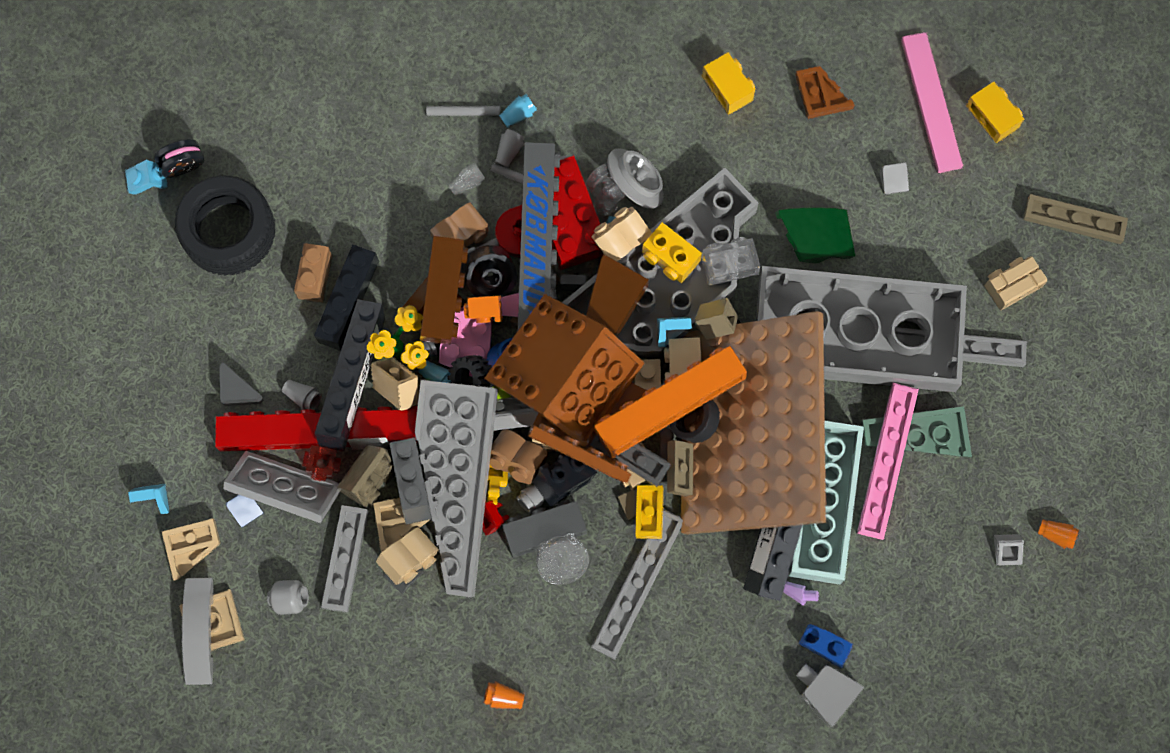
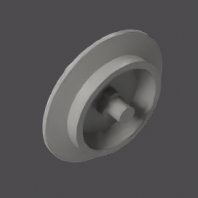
[607,149,664,209]

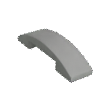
[182,578,213,685]

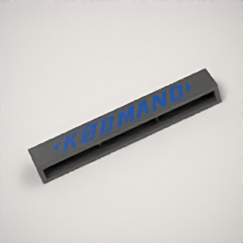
[518,142,560,330]

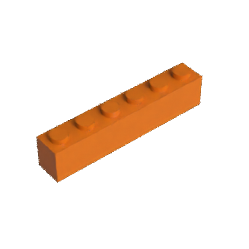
[594,346,747,459]

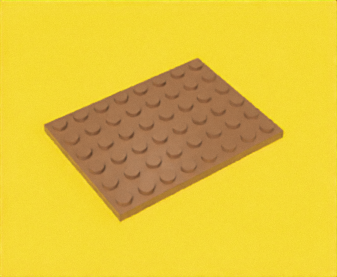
[681,311,826,534]

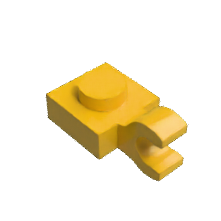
[487,465,508,505]

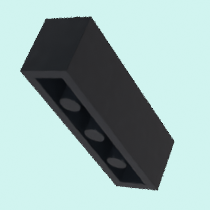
[314,244,379,351]

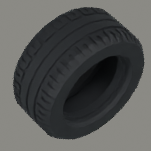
[175,175,276,276]

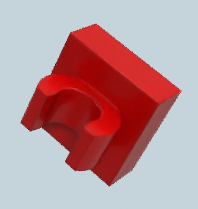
[482,500,509,536]

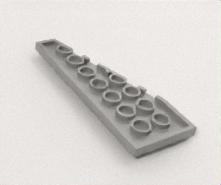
[415,380,498,597]

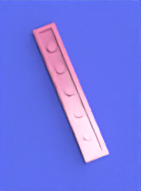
[901,33,963,173]
[857,383,918,540]

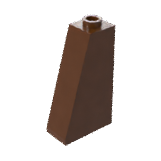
[586,254,649,337]

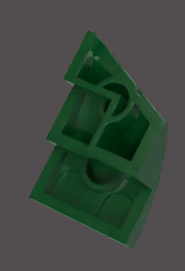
[775,207,856,264]

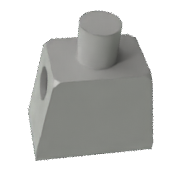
[796,664,864,729]

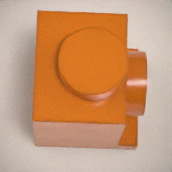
[464,295,503,323]

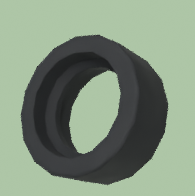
[669,399,720,443]

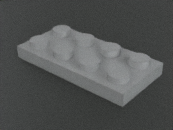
[223,451,340,523]

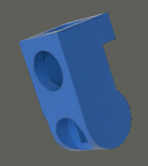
[799,624,853,669]

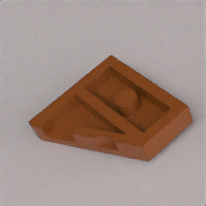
[795,66,854,119]

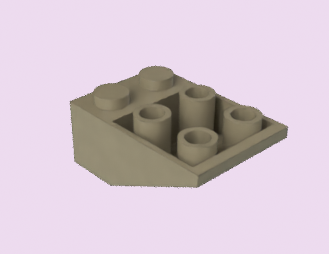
[337,445,395,508]

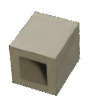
[695,298,738,340]

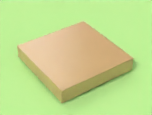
[179,589,245,651]

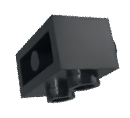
[532,454,597,507]

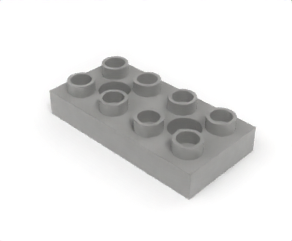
[756,266,967,392]

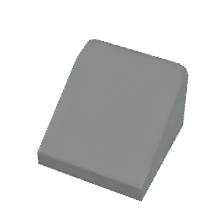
[880,163,909,195]
[994,534,1024,565]

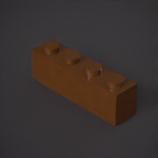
[420,236,468,345]

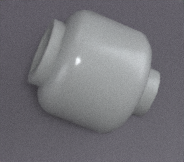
[267,580,309,615]

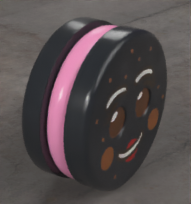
[154,139,204,178]

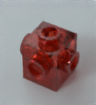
[302,445,341,482]

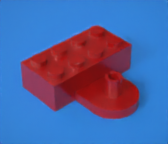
[495,156,604,270]

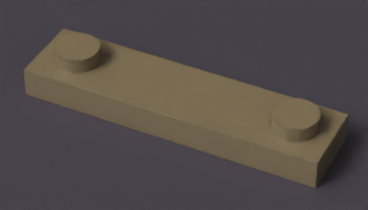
[1023,194,1128,244]

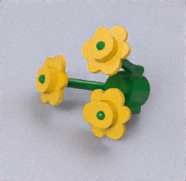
[367,305,429,370]

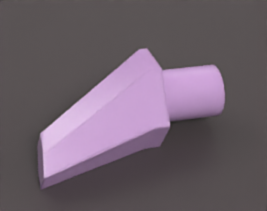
[783,581,819,605]

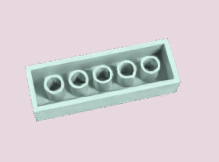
[788,421,864,585]

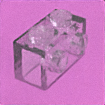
[701,237,761,286]

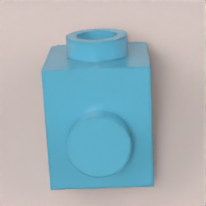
[125,160,167,194]

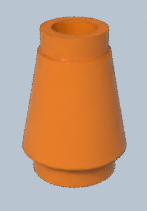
[1038,519,1079,549]
[484,682,524,709]

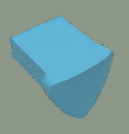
[657,317,692,347]
[128,484,169,514]

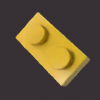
[635,485,664,539]

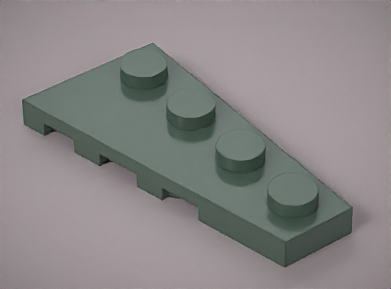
[861,406,972,458]

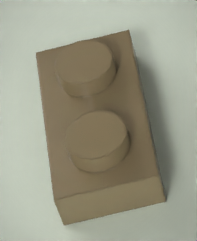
[667,440,693,496]

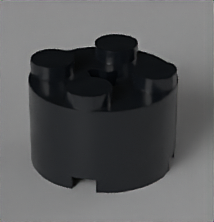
[464,245,517,297]

